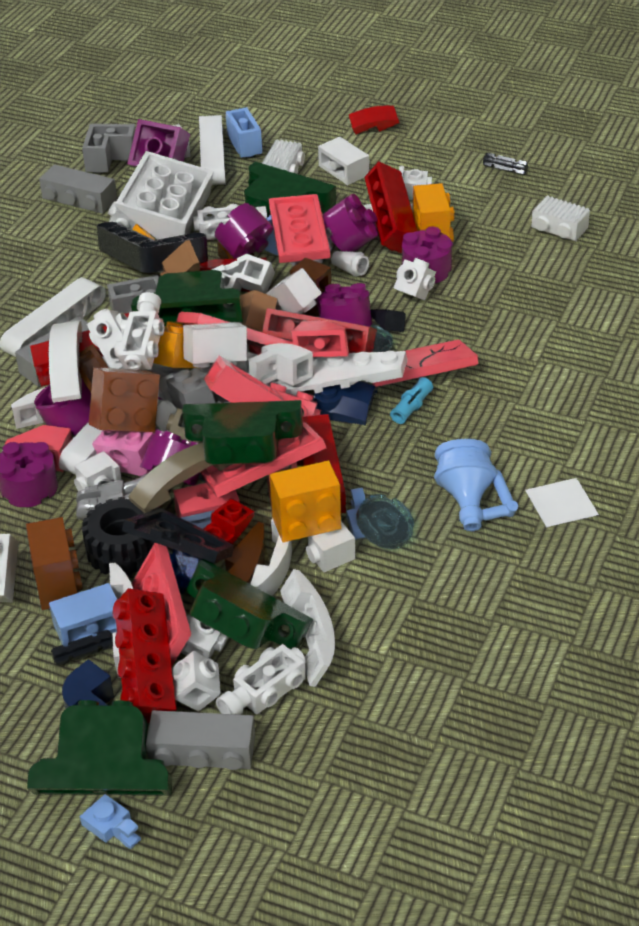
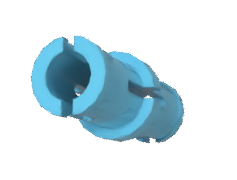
[390,377,434,424]

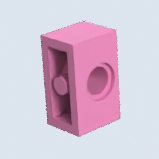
[92,430,154,476]

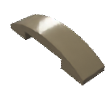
[128,443,232,513]

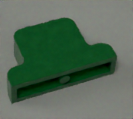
[244,161,336,217]
[131,270,243,326]
[182,400,303,464]
[186,559,313,649]
[27,700,172,796]

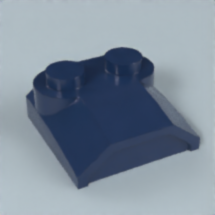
[313,381,378,425]

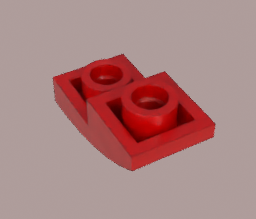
[348,105,400,134]
[203,498,255,544]

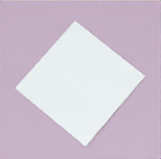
[525,478,599,527]

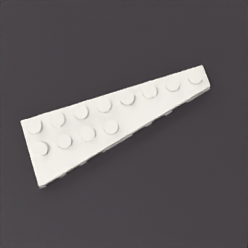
[266,351,407,395]

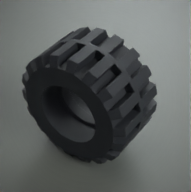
[82,497,155,576]

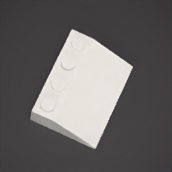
[115,151,214,239]

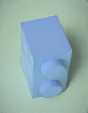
[226,107,262,158]
[49,583,117,647]

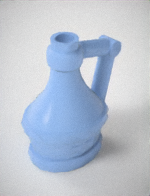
[434,439,518,531]

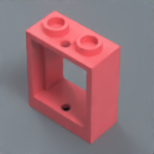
[204,355,284,403]

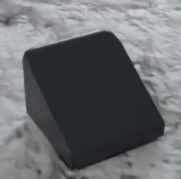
[371,309,406,332]

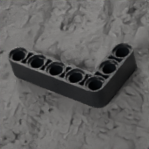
[97,222,208,273]

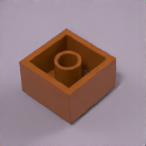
[89,367,160,432]
[26,517,83,610]

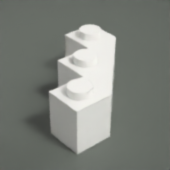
[211,254,275,304]

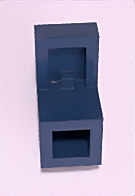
[62,659,114,709]

